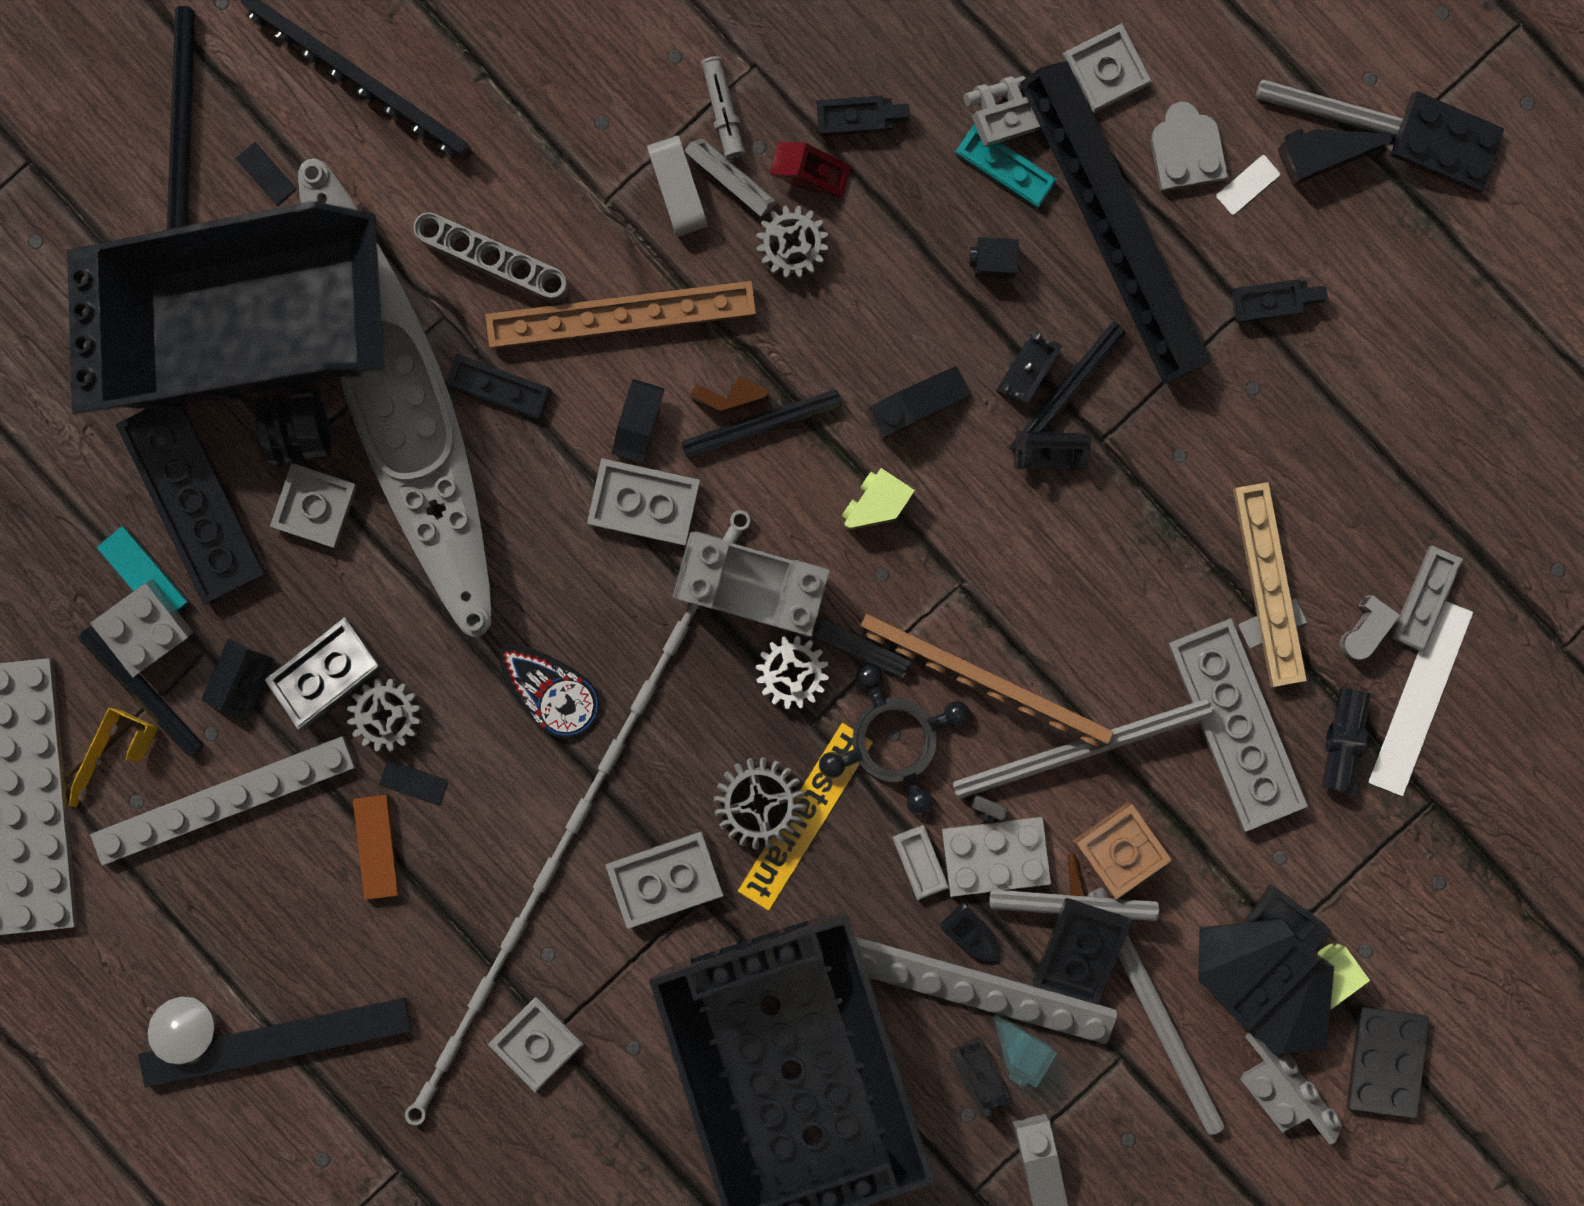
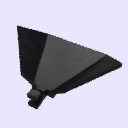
[1198,918,1335,1054]

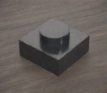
[969,794,1008,823]

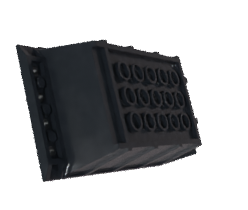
[67,201,384,415]

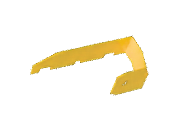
[69,708,158,807]

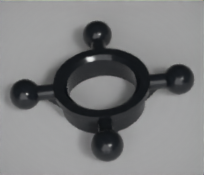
[819,664,970,816]

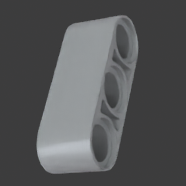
[647,136,708,237]

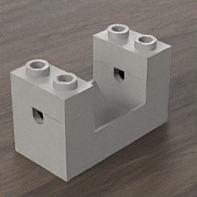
[672,532,830,636]

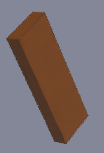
[353,794,400,900]

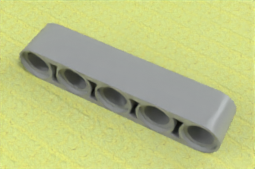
[414,212,569,303]

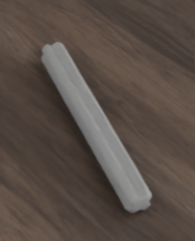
[1256,80,1403,138]
[989,890,1159,921]

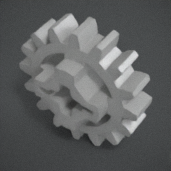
[756,206,828,280]
[347,679,422,751]

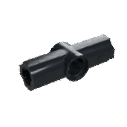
[1322,688,1371,793]

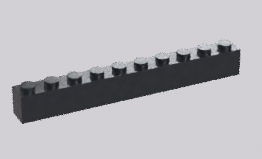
[1020,60,1211,384]

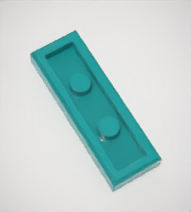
[955,125,1057,210]
[96,526,190,612]

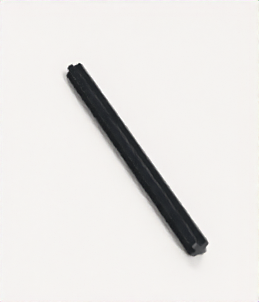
[167,6,195,230]

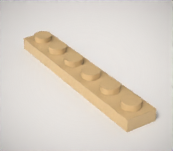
[1233,482,1307,687]

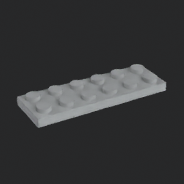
[1167,618,1308,832]

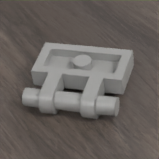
[963,76,1041,147]

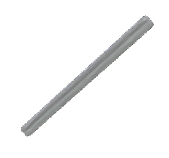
[953,699,1213,799]
[1088,887,1224,1135]

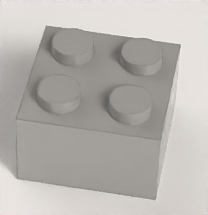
[90,579,194,677]

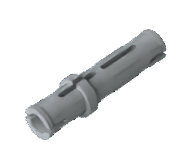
[701,56,745,159]

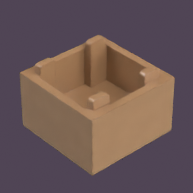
[1072,802,1172,900]

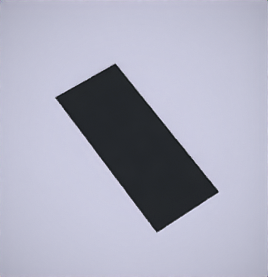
[235,141,296,205]
[379,759,448,805]

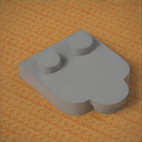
[1150,102,1228,192]

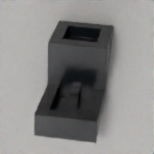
[611,379,665,463]

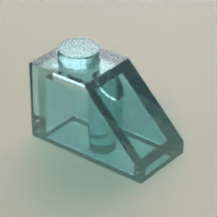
[993,1014,1057,1088]

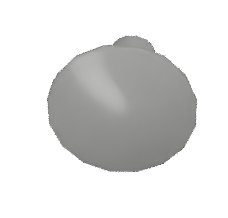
[147,997,216,1065]

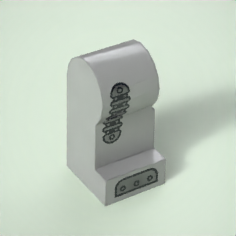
[1339,595,1400,659]

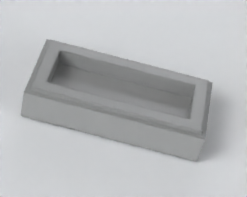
[892,825,949,900]

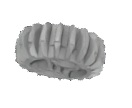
[714,757,805,849]

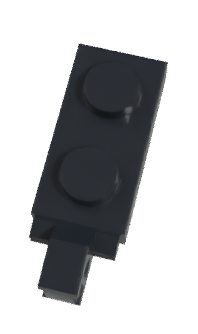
[816,95,910,136]
[1231,279,1328,324]

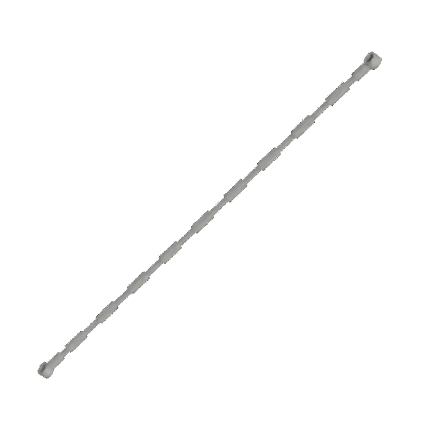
[405,510,751,1125]

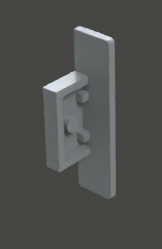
[1240,1030,1342,1145]

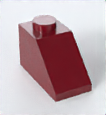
[770,142,851,198]

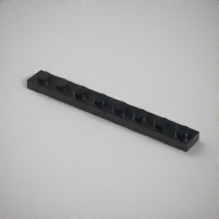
[240,0,472,161]

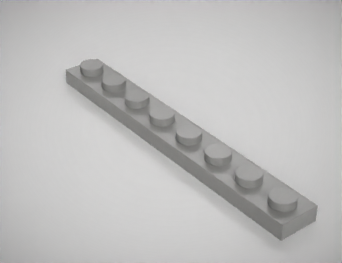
[90,736,357,866]
[855,937,1117,1044]

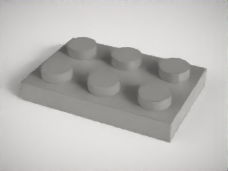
[587,458,700,546]
[941,816,1051,897]
[605,831,724,929]

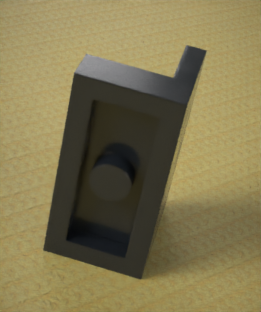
[202,639,274,720]

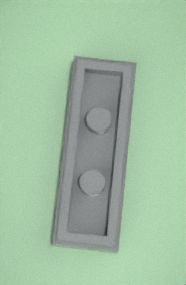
[684,139,777,216]
[1391,546,1463,652]

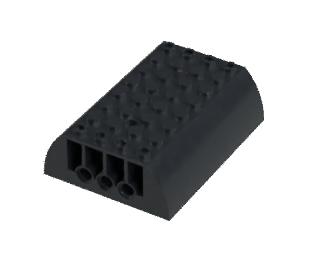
[649,914,935,1206]

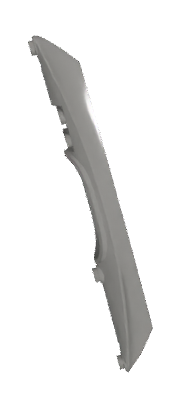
[298,158,491,637]

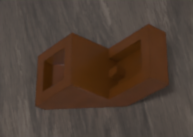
[690,375,769,415]

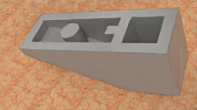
[1012,1114,1068,1206]

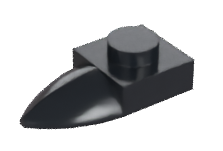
[939,902,1000,961]

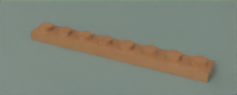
[485,281,756,349]
[861,614,1114,748]

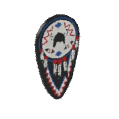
[499,645,600,738]

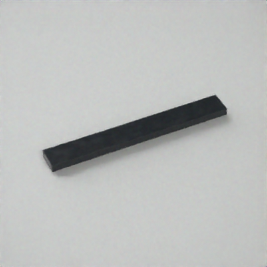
[138,997,412,1088]

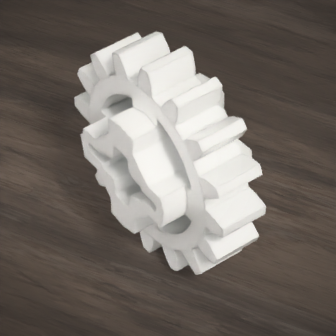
[756,636,829,709]

